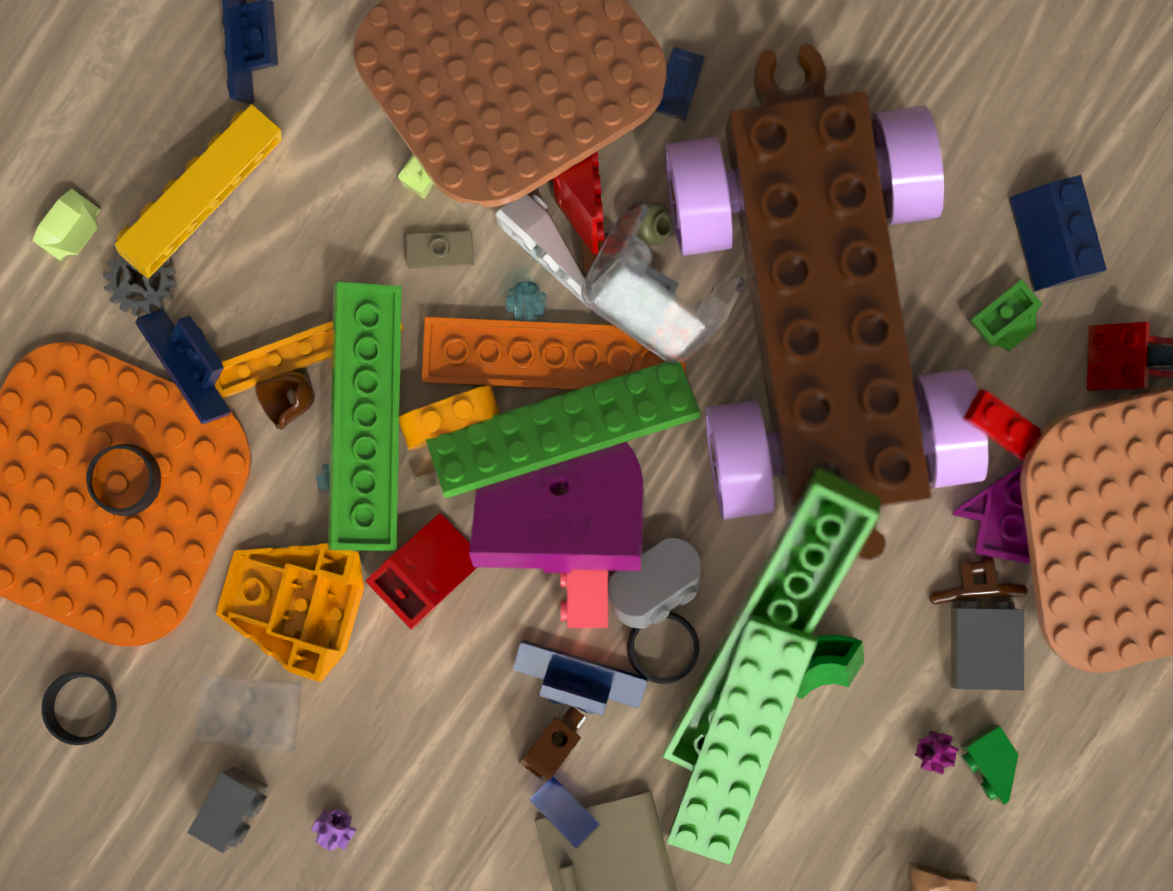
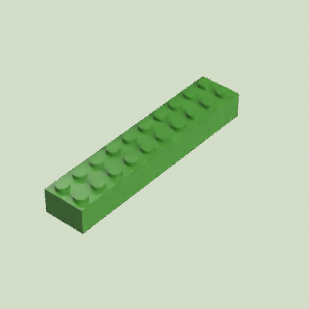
[663,467,881,771]

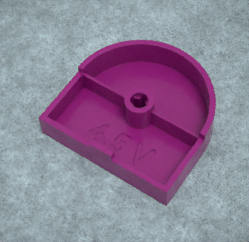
[469,442,645,573]

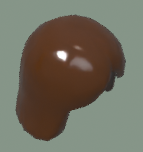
[255,372,315,430]

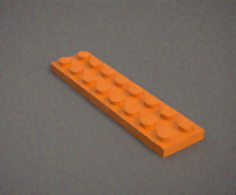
[422,317,688,390]

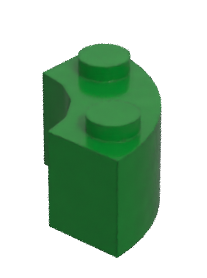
[796,634,864,699]

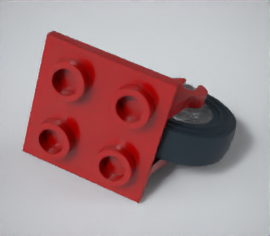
[1087,321,1173,391]

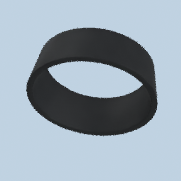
[86,444,161,516]
[627,612,699,684]
[41,672,117,745]

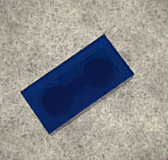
[529,776,601,849]

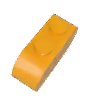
[398,386,500,450]

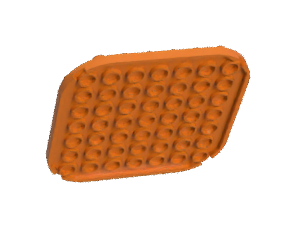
[0,342,252,647]

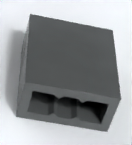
[951,602,1024,690]

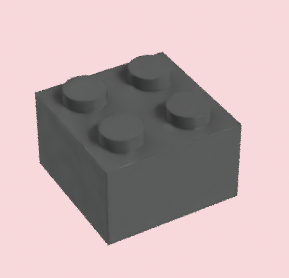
[187,766,268,853]

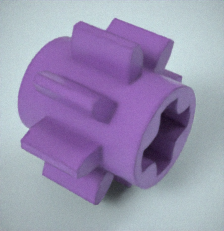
[311,808,356,851]

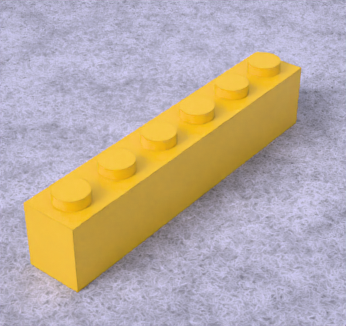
[115,104,282,279]

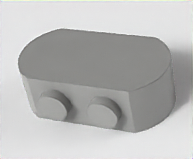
[608,538,703,628]

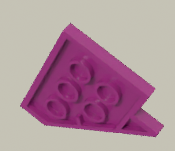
[951,463,1031,565]

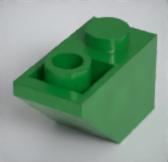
[960,724,1019,805]

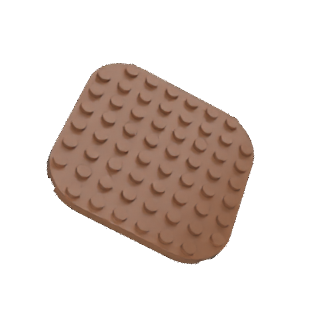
[353,0,667,207]
[1021,386,1173,673]

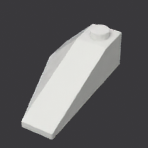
[495,194,596,310]

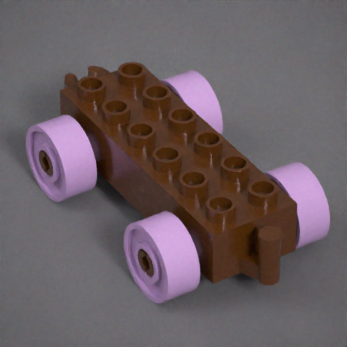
[665,44,988,560]

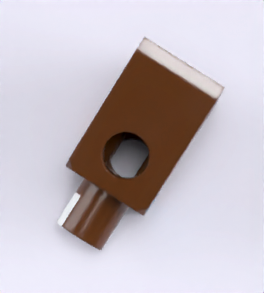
[519,706,586,783]

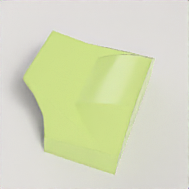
[32,189,100,262]

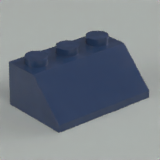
[1009,175,1107,292]

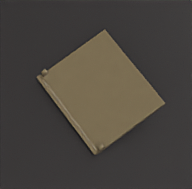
[535,791,677,891]

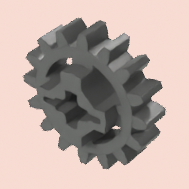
[103,251,177,316]

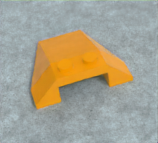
[216,543,364,682]

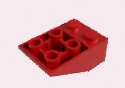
[553,151,604,255]
[365,513,478,630]

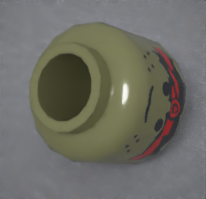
[624,201,673,246]

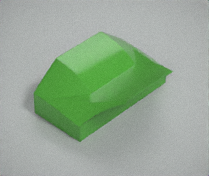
[969,279,1043,351]

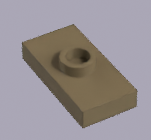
[406,231,473,268]

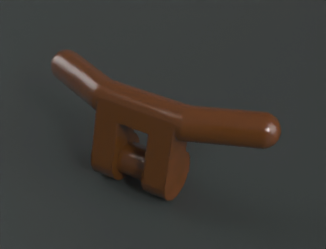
[929,557,1028,605]

